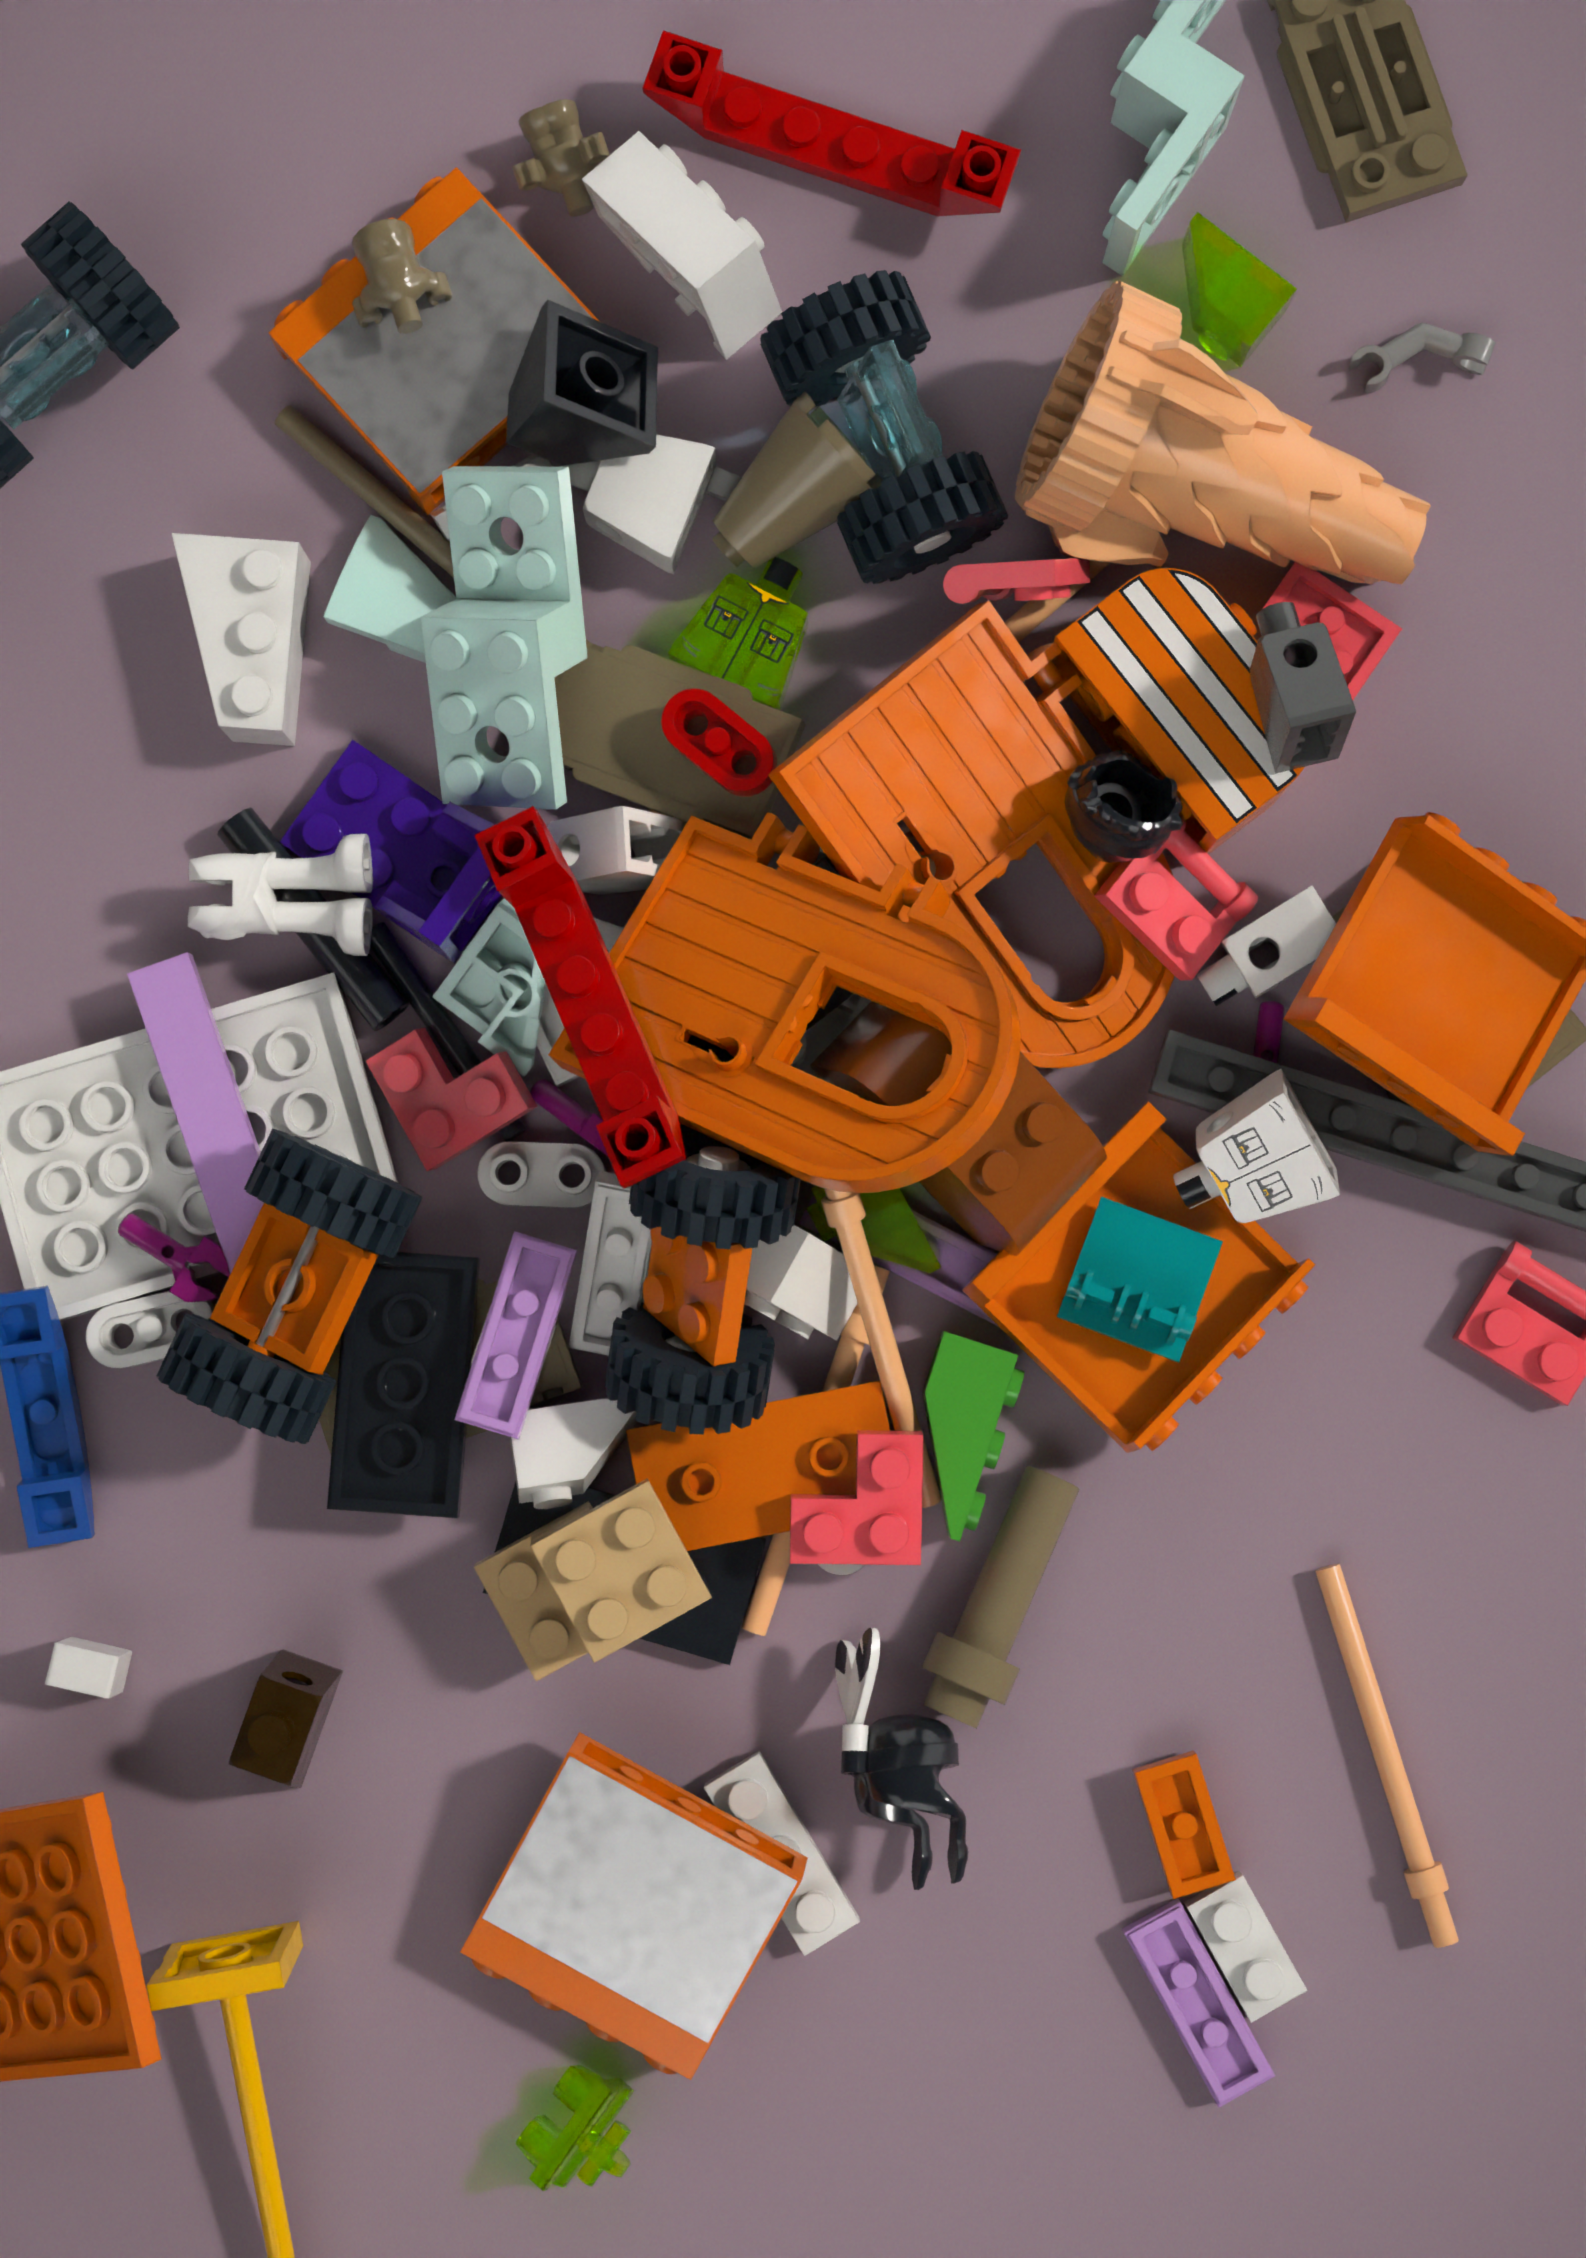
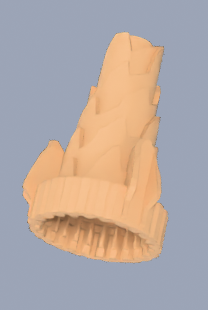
[1015,280,1431,585]

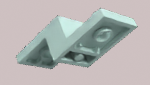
[1102,0,1245,276]
[420,466,588,810]

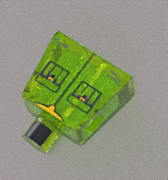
[668,557,808,711]

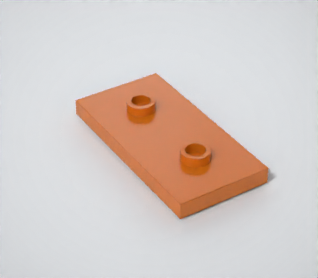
[626,1381,890,1551]

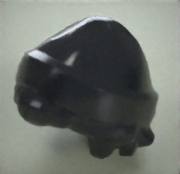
[1064,749,1184,863]

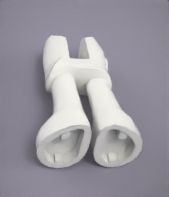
[188,834,373,956]

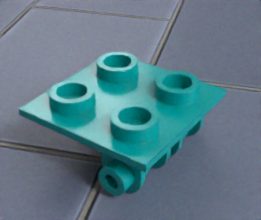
[1057,1197,1223,1363]

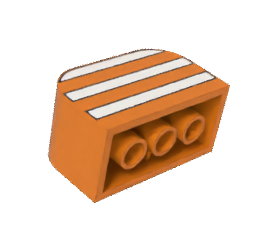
[1053,568,1304,854]

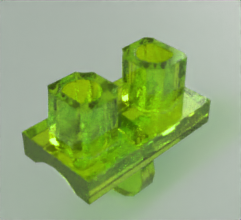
[516,2065,635,2191]

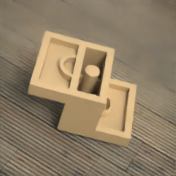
[474,1478,712,1681]

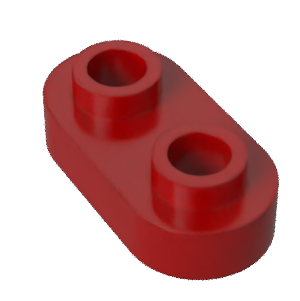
[661,688,777,797]

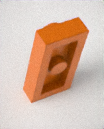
[1132,1750,1236,1899]

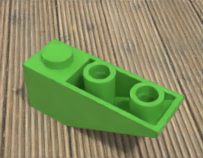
[922,1331,1025,1542]

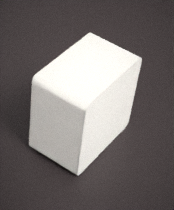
[45,1637,132,1699]

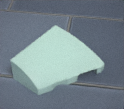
[323,515,456,663]
[432,898,546,1076]

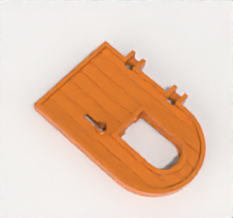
[768,601,1174,1068]
[548,812,1021,1193]

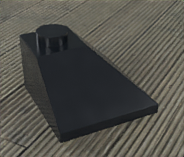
[506,300,658,466]

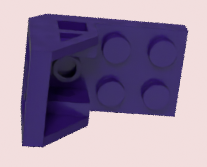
[280,739,502,964]

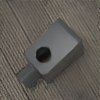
[1250,602,1356,774]

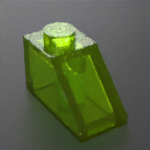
[1182,212,1297,367]
[806,1186,941,1275]

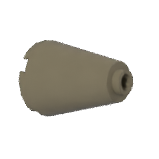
[712,391,883,568]

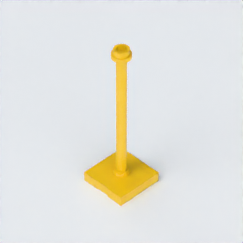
[146,1921,304,2258]

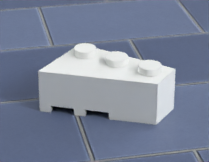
[582,131,782,360]
[172,533,311,746]

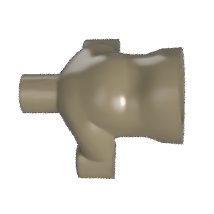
[512,99,609,217]
[352,219,452,334]

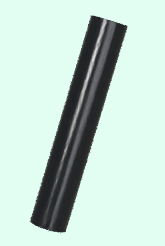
[217,808,409,1031]

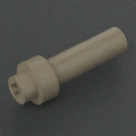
[921,1466,1080,1729]

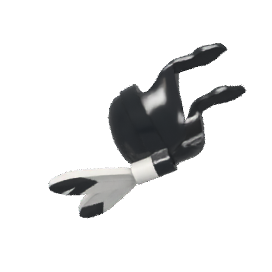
[835,1628,969,1890]

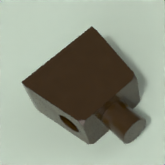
[229,1649,343,1788]

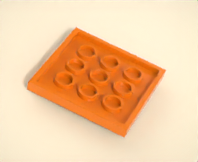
[0,1791,162,2082]

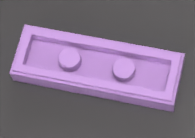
[454,1231,578,1439]
[1122,1898,1275,2108]

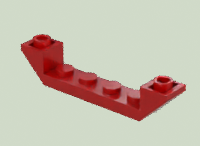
[642,30,1021,217]
[474,806,686,1189]

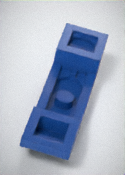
[0,1285,95,1548]

